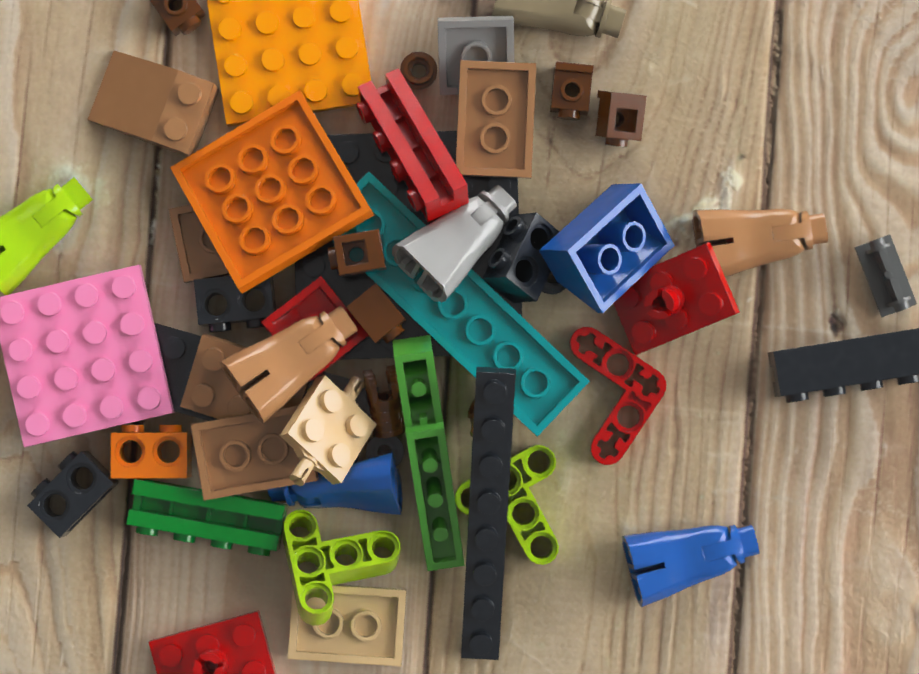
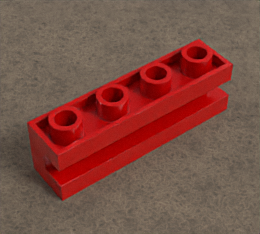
[356,68,469,222]

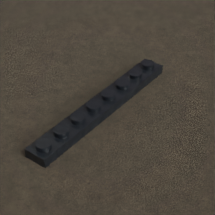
[461,367,516,660]

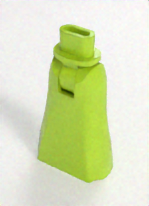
[0,177,93,295]

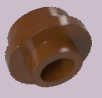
[400,52,438,90]

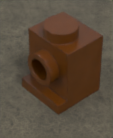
[150,0,206,36]
[550,62,594,121]
[595,90,647,147]
[328,229,387,277]

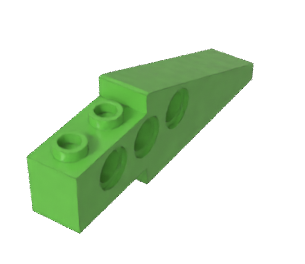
[393,335,465,571]

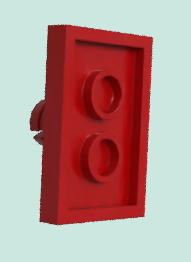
[613,242,740,356]
[148,610,276,674]

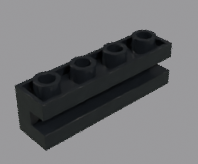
[768,328,919,403]

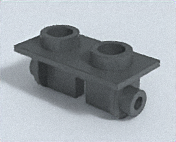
[855,234,917,318]

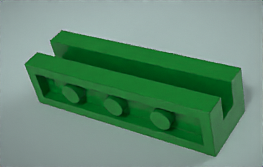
[126,478,288,556]

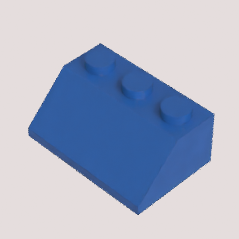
[539,183,675,313]

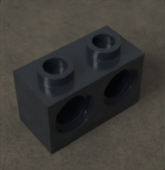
[482,212,560,303]
[194,276,276,333]
[27,451,119,538]

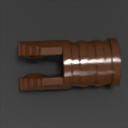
[363,364,405,438]

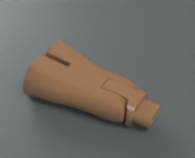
[692,209,828,277]
[220,306,358,424]

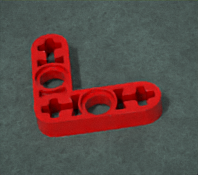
[569,327,666,465]

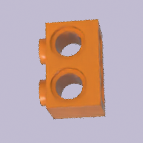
[111,425,192,479]

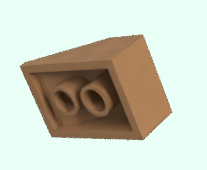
[87,50,219,157]

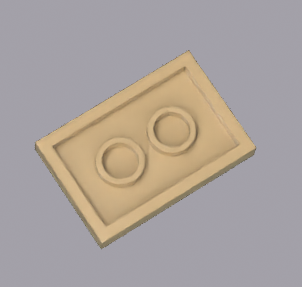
[288,585,407,667]

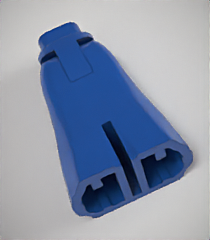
[267,453,403,515]
[622,525,760,608]

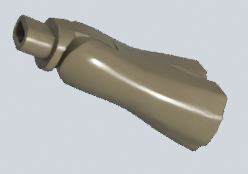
[491,0,626,38]

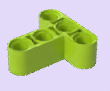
[455,444,559,565]
[283,510,401,626]

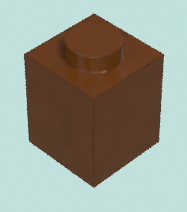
[346,283,406,344]

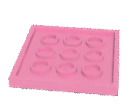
[0,265,175,447]

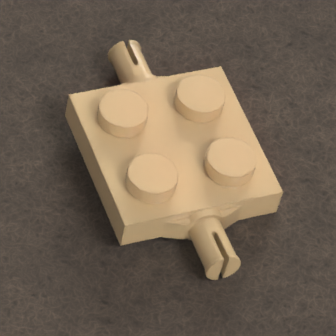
[280,375,377,486]

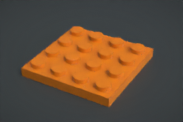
[170,90,374,294]

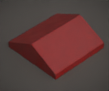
[261,276,368,382]

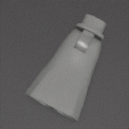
[392,185,517,303]

